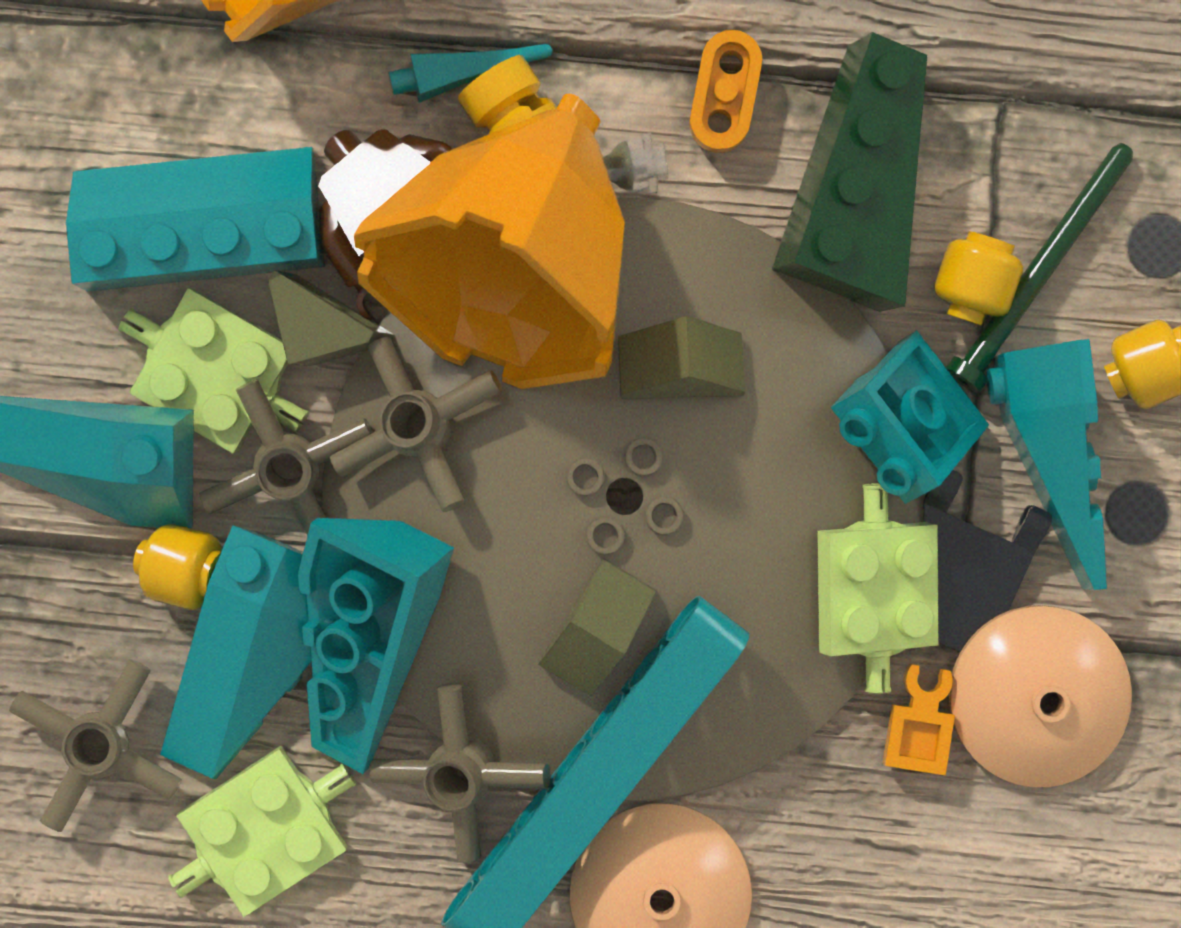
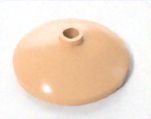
[949,605,1132,787]
[570,802,752,928]

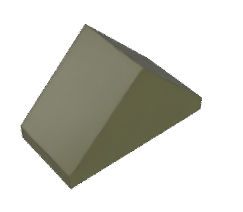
[268,270,394,366]
[618,316,745,399]
[538,558,656,696]

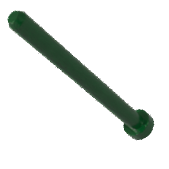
[946,143,1133,393]

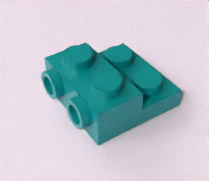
[830,330,989,504]

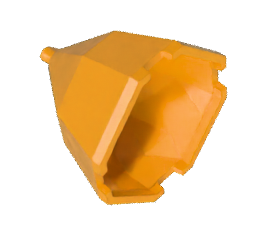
[353,94,625,389]

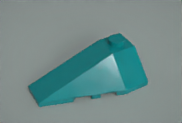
[987,339,1107,590]
[0,396,194,528]
[298,518,454,774]
[160,525,311,779]

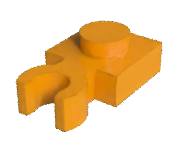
[882,664,955,776]

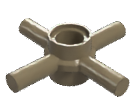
[330,337,503,512]
[199,379,373,536]
[9,659,182,832]
[369,683,550,863]

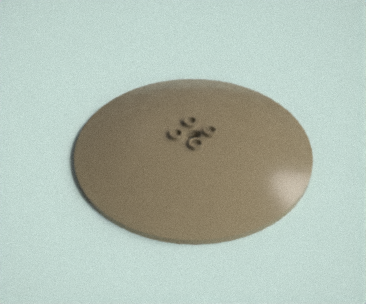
[322,198,925,801]

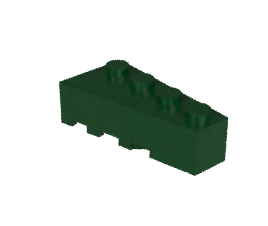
[772,32,927,312]

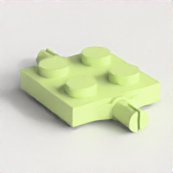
[118,288,309,454]
[817,483,939,693]
[168,746,357,917]

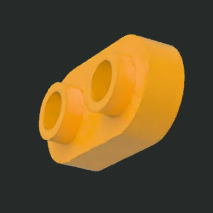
[689,30,762,153]

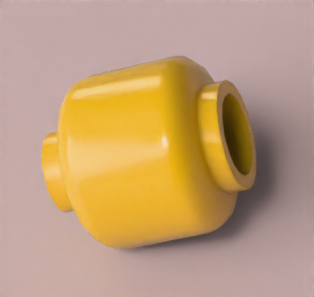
[934,231,1023,325]
[1104,319,1181,409]
[133,524,222,610]

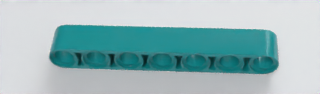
[441,595,750,928]

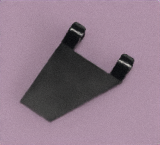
[923,470,1052,652]

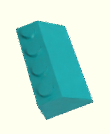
[66,147,325,292]

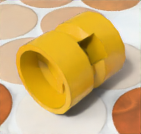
[458,55,557,135]

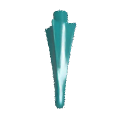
[388,44,553,103]

